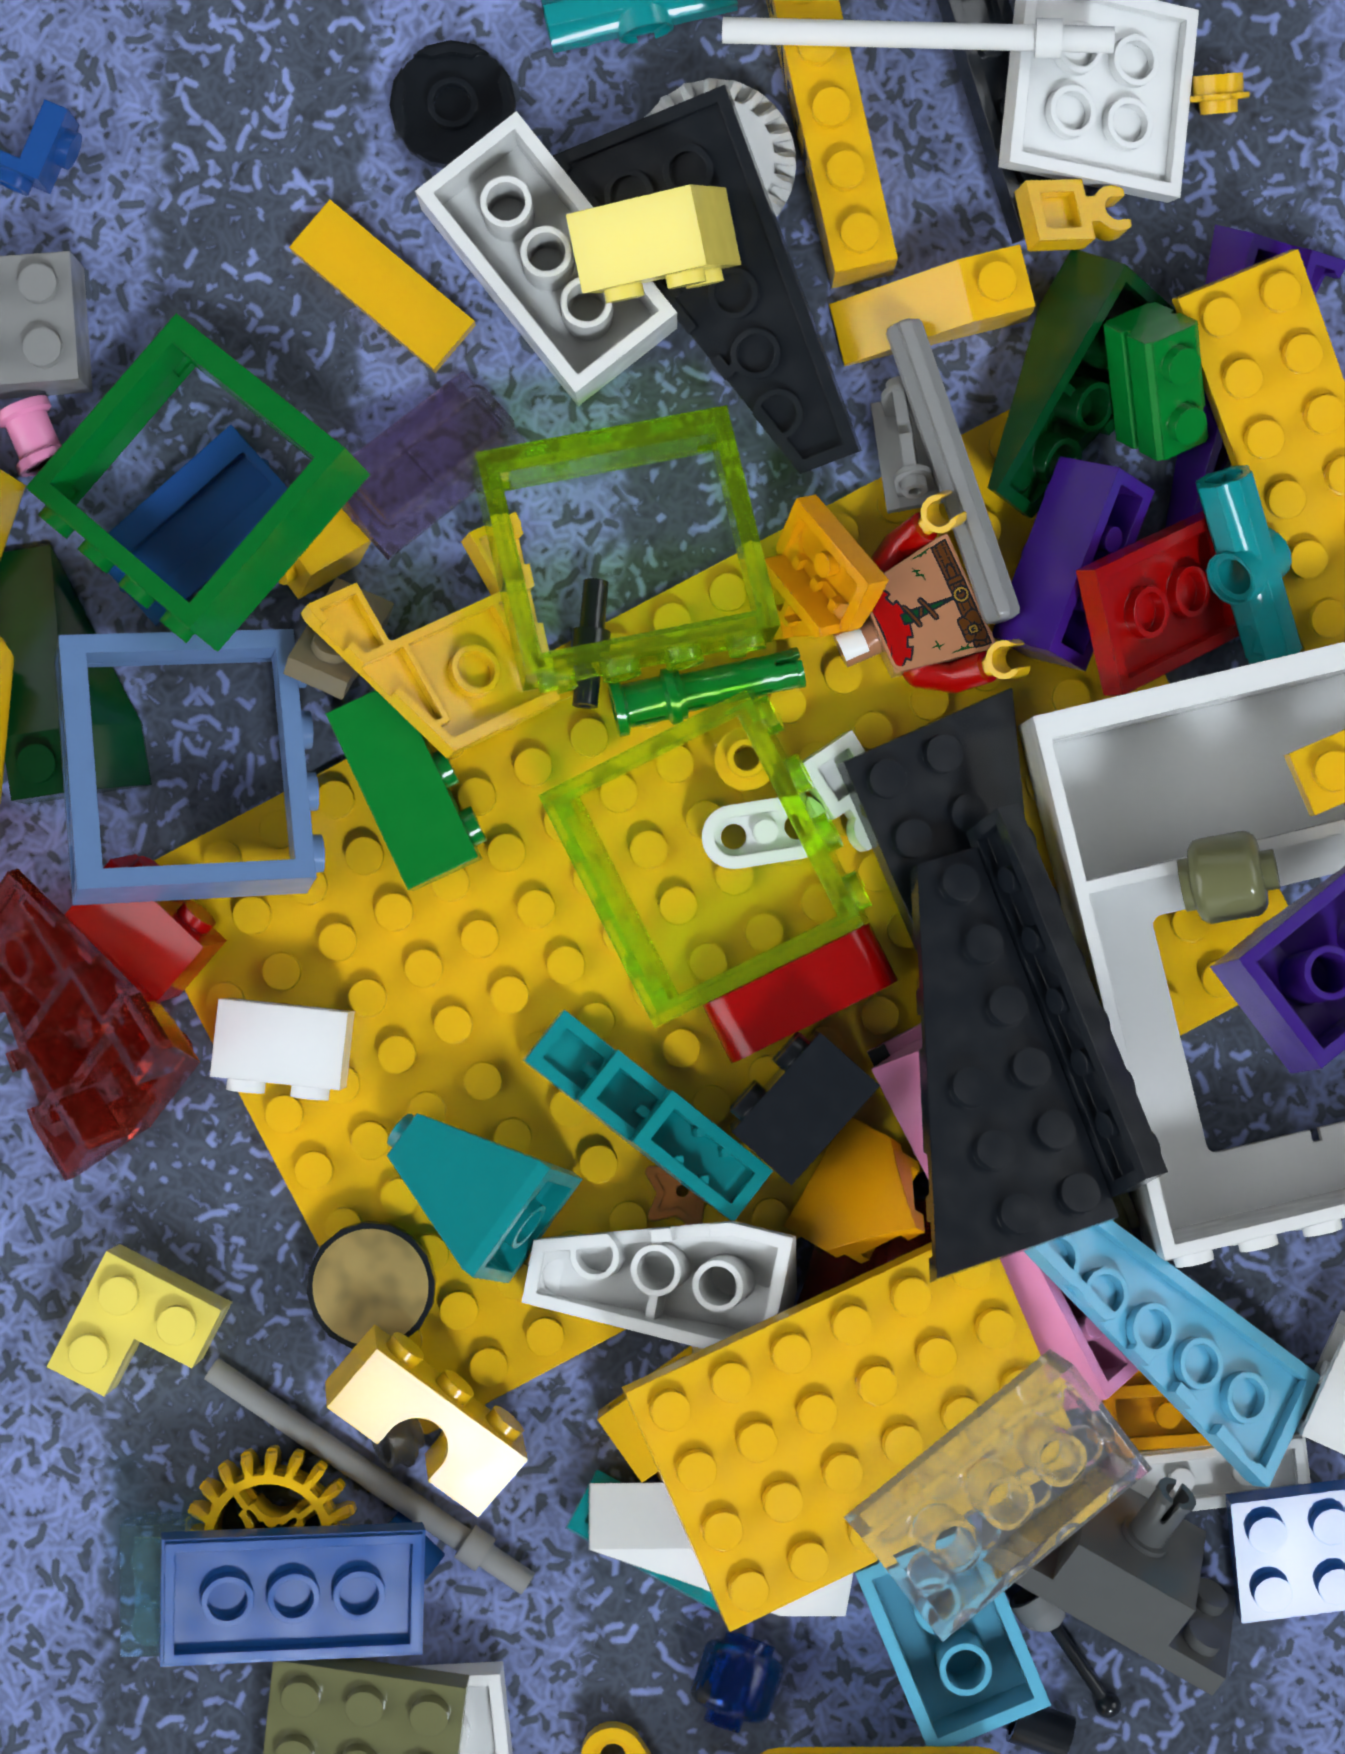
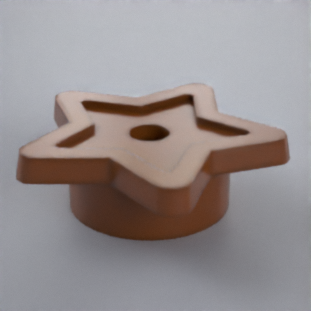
[645,1166,707,1225]

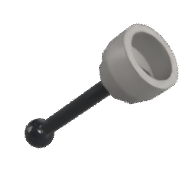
[1009,1588,1121,1718]

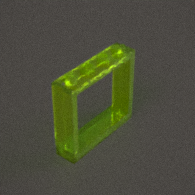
[472,405,781,694]
[538,689,872,1028]

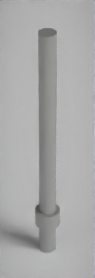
[204,1358,535,1595]

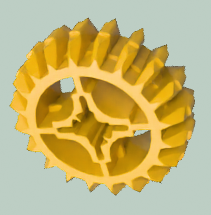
[185,1445,357,1531]

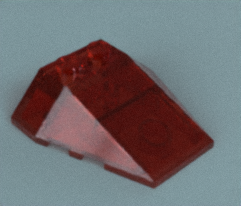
[0,869,200,1181]

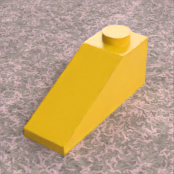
[829,244,1036,367]

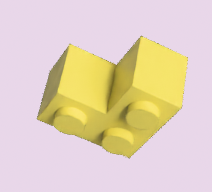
[566,184,741,303]
[47,1244,232,1397]

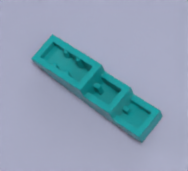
[522,1010,773,1221]

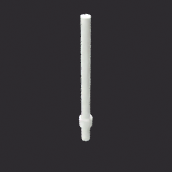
[722,17,1115,59]

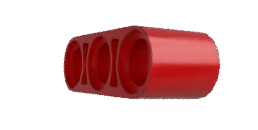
[702,923,898,1063]

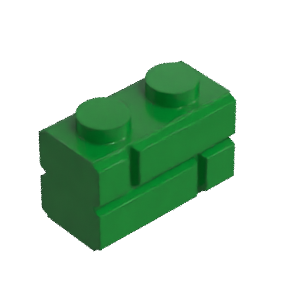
[1104,302,1208,461]

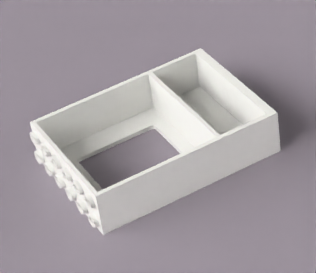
[1018,642,1345,1268]

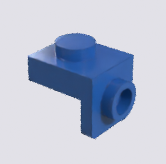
[0,99,82,196]

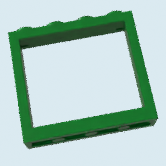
[25,313,370,652]

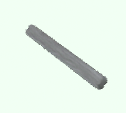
[886,318,1020,624]

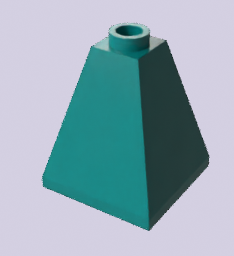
[387,1113,583,1283]

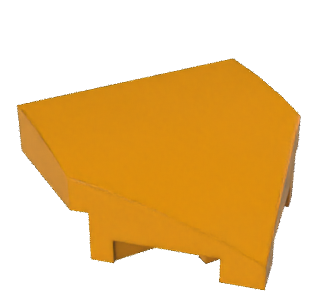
[757,494,889,640]
[784,1117,925,1264]

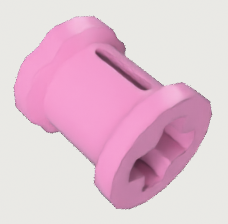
[0,395,62,477]

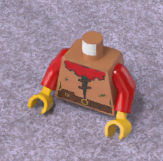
[832,490,1030,693]

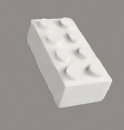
[415,111,677,407]

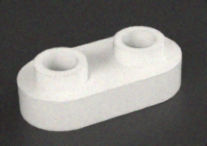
[701,795,830,869]

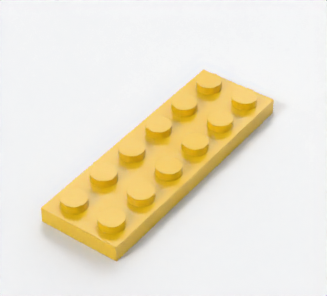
[1172,249,1345,652]

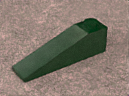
[987,250,1176,519]
[0,545,152,804]

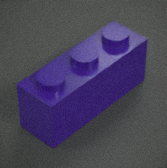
[992,456,1155,672]

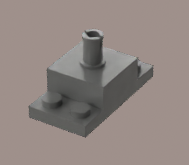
[983,1468,1236,1696]

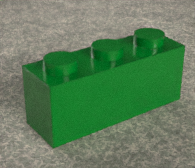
[325,690,487,891]

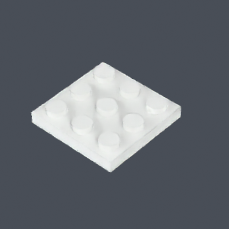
[998,0,1199,203]

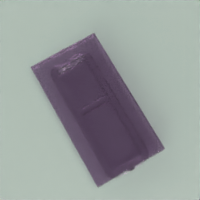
[342,371,530,560]

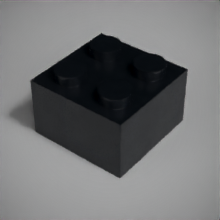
[729,1029,880,1185]

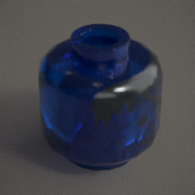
[690,1630,783,1733]

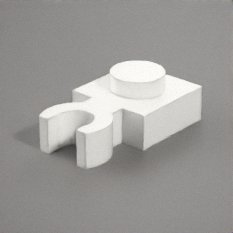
[794,730,872,852]

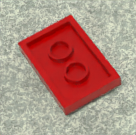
[1076,511,1239,696]

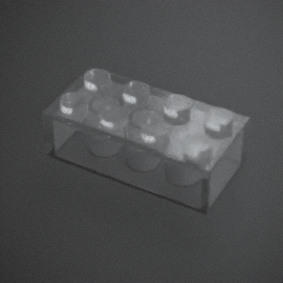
[844,1349,1152,1642]

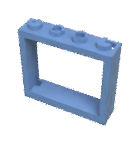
[54,629,325,905]

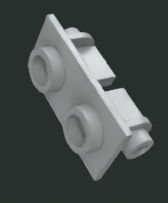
[870,376,943,514]

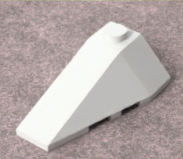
[521,1221,797,1349]
[589,1482,853,1616]

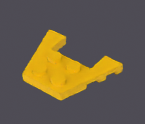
[300,512,560,758]

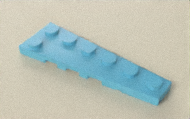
[1024,1220,1321,1487]

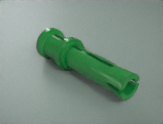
[607,647,806,737]

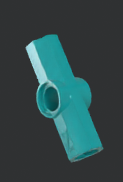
[541,0,738,53]
[1195,465,1302,665]

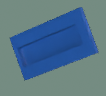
[109,424,288,627]

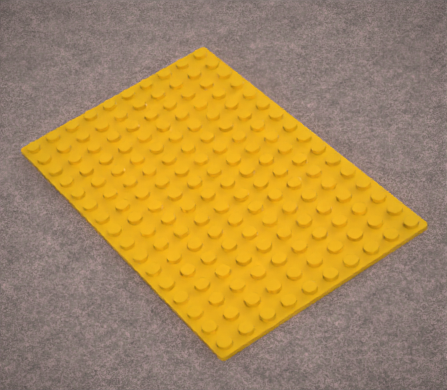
[154,409,1288,1434]

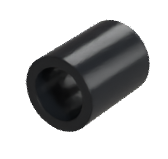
[1006,1707,1076,1754]

